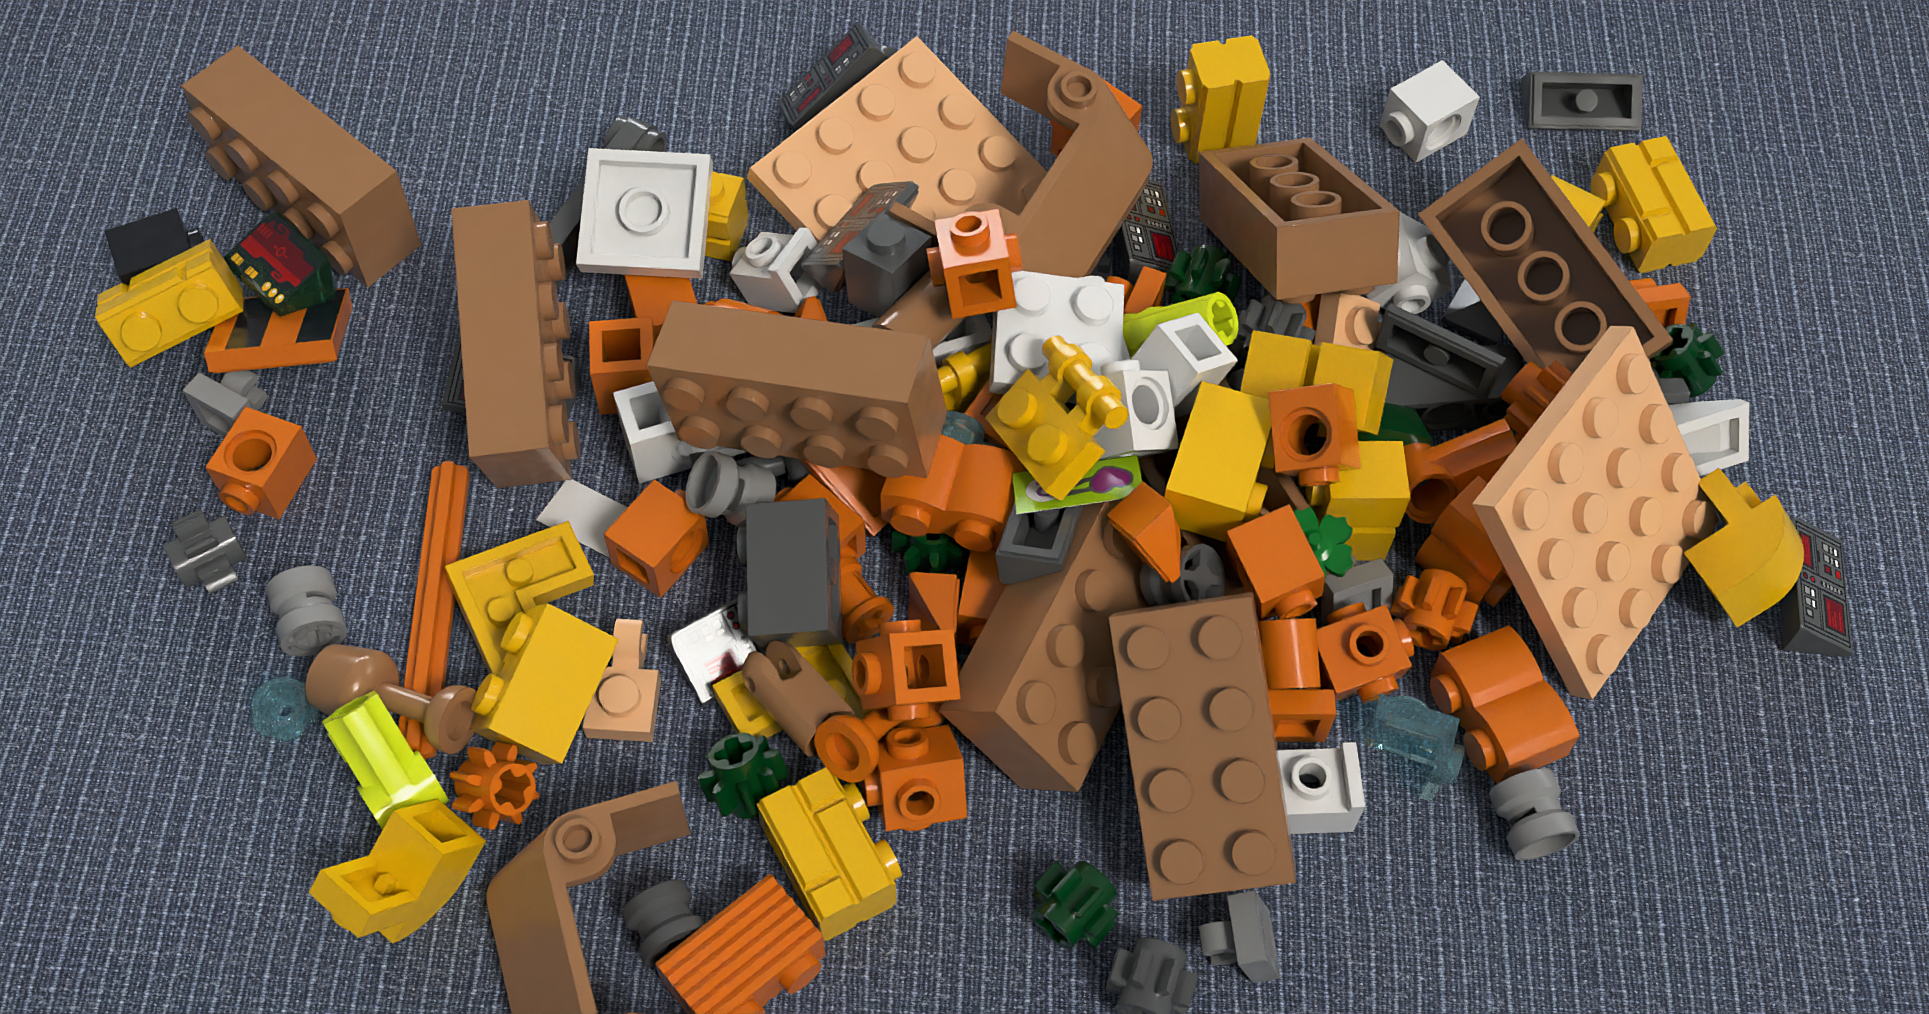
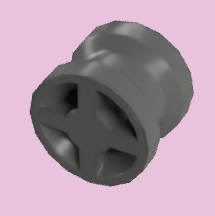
[1140,544,1225,607]
[621,879,706,967]

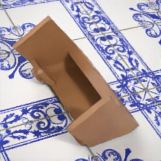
[889,31,1153,316]
[487,781,691,1014]

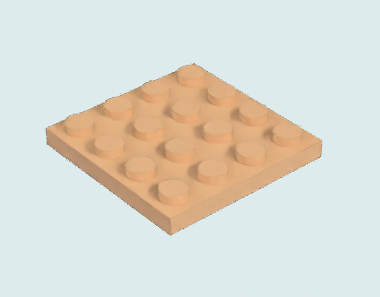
[747,36,1047,244]
[1472,326,1719,700]

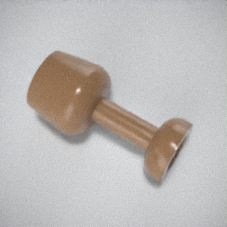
[305,644,478,754]

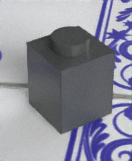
[842,212,932,318]

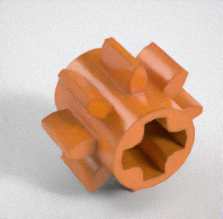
[1500,360,1573,438]
[1390,569,1479,650]
[449,742,540,830]

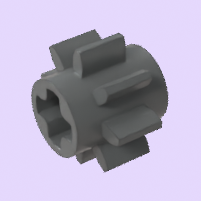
[1237,295,1316,361]
[163,509,248,594]
[1105,937,1199,1014]

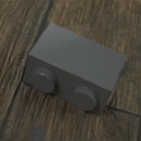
[737,498,843,650]

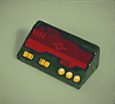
[224,212,336,316]

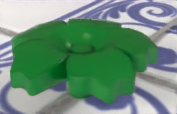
[1294,507,1353,582]

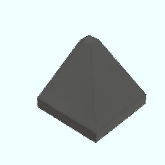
[1441,279,1504,346]

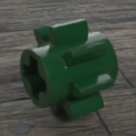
[1164,245,1242,304]
[1650,323,1724,398]
[892,530,966,574]
[698,733,789,819]
[1032,860,1119,949]

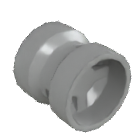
[685,450,776,527]
[266,565,348,657]
[1488,768,1581,861]

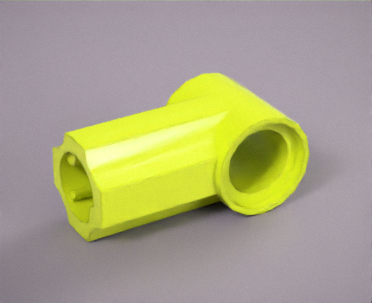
[322,690,450,830]

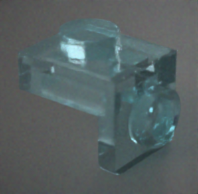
[1362,693,1465,802]

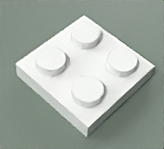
[576,148,713,279]
[989,271,1124,404]

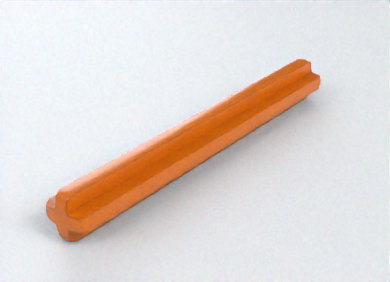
[398,461,470,760]

